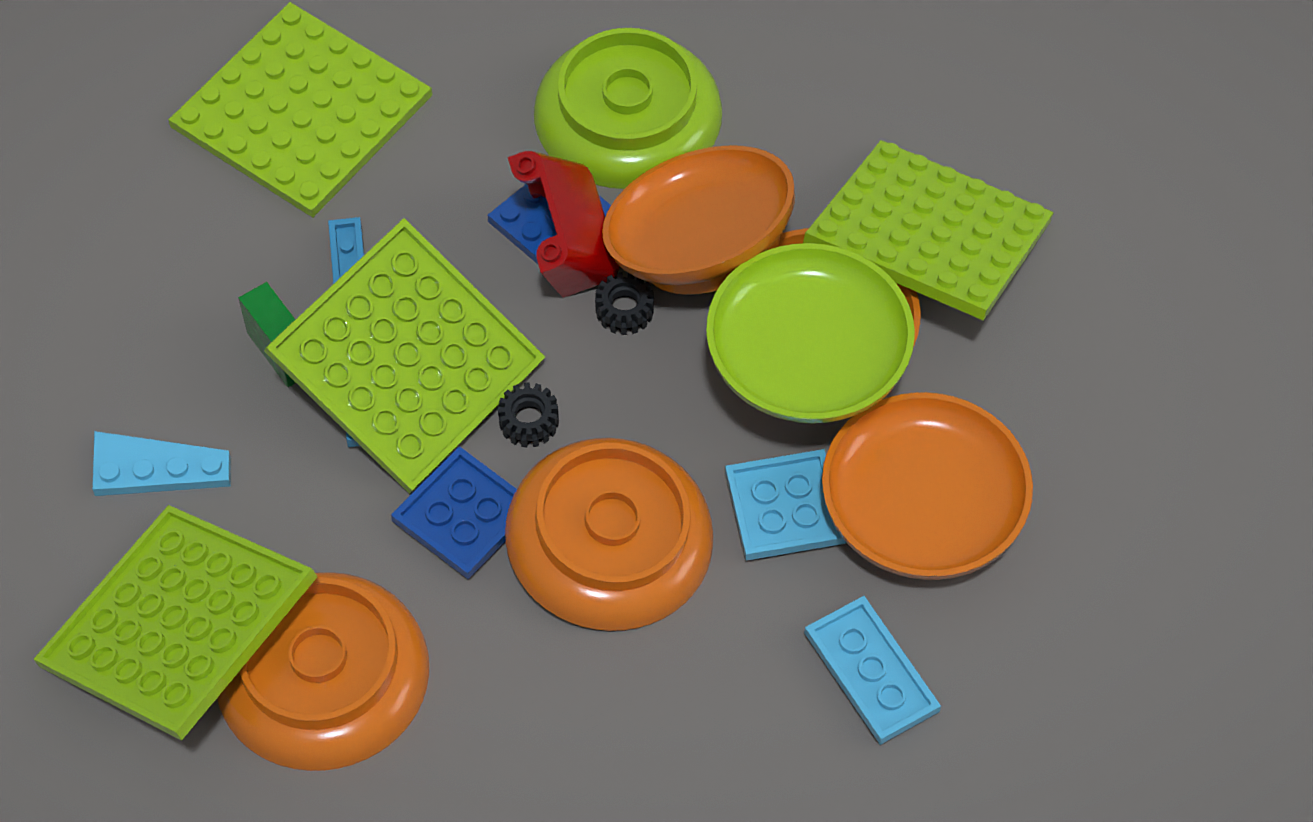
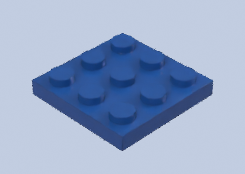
[487,184,611,264]
[391,446,517,579]

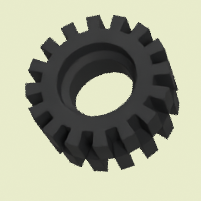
[595,272,654,335]
[498,382,559,448]

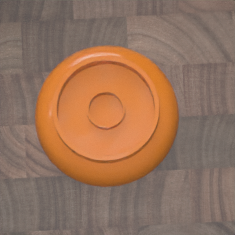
[602,145,795,294]
[822,392,1033,580]
[505,438,713,631]
[217,572,429,771]

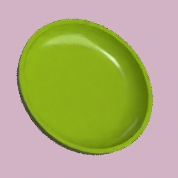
[534,28,722,189]
[706,243,915,423]

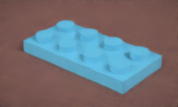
[804,596,941,745]

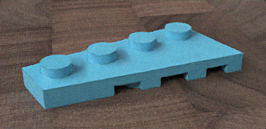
[92,431,231,496]

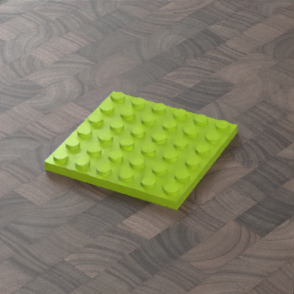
[168,2,433,218]
[803,140,1054,321]
[264,218,545,494]
[33,505,317,740]

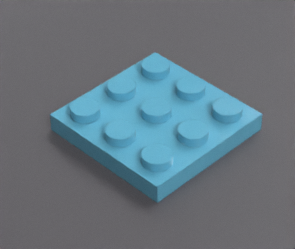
[725,449,846,561]

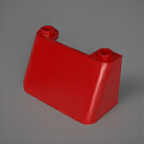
[508,151,619,298]

